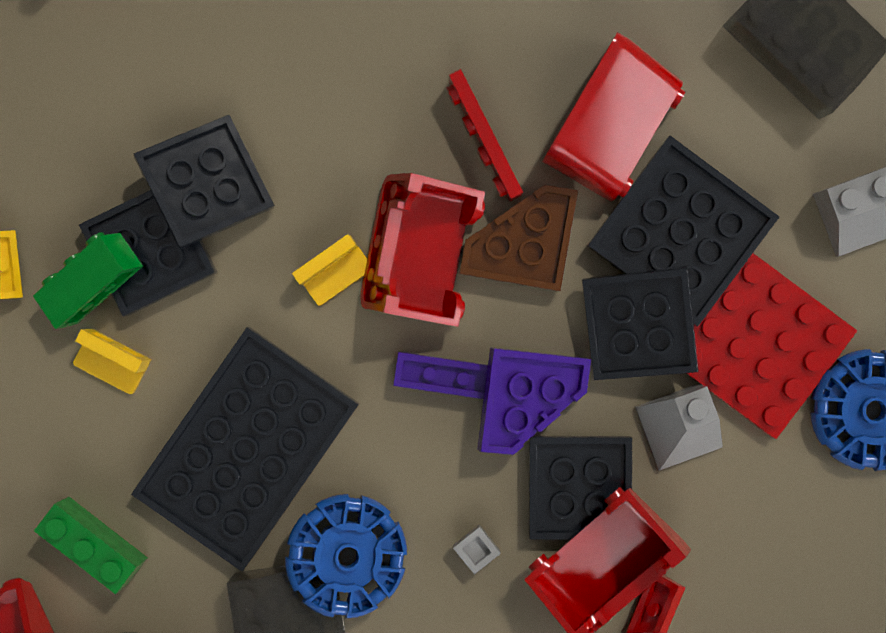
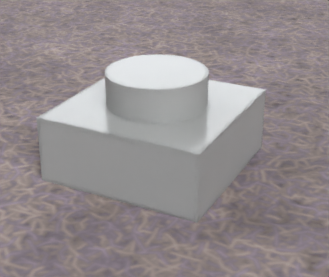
[453,524,501,575]

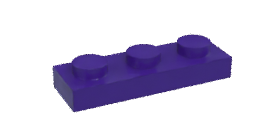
[393,352,488,399]

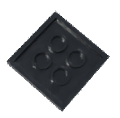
[133,115,275,250]
[79,190,218,317]
[582,267,699,380]
[529,436,632,540]

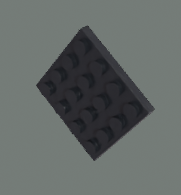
[587,135,780,327]

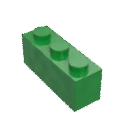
[33,232,143,330]
[34,497,148,595]

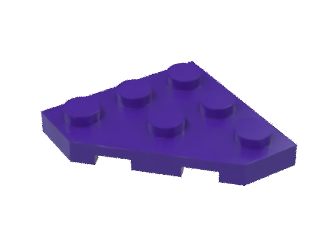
[477,347,591,455]

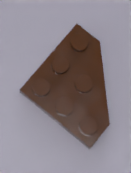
[460,185,578,291]

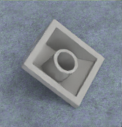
[635,384,723,471]

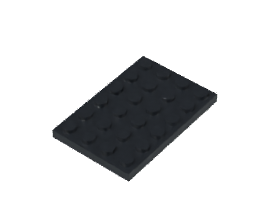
[131,327,360,572]

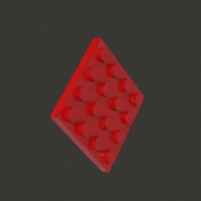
[686,253,858,439]

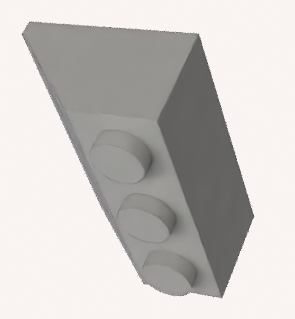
[813,167,886,257]

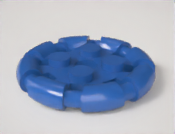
[810,349,886,471]
[285,494,407,619]

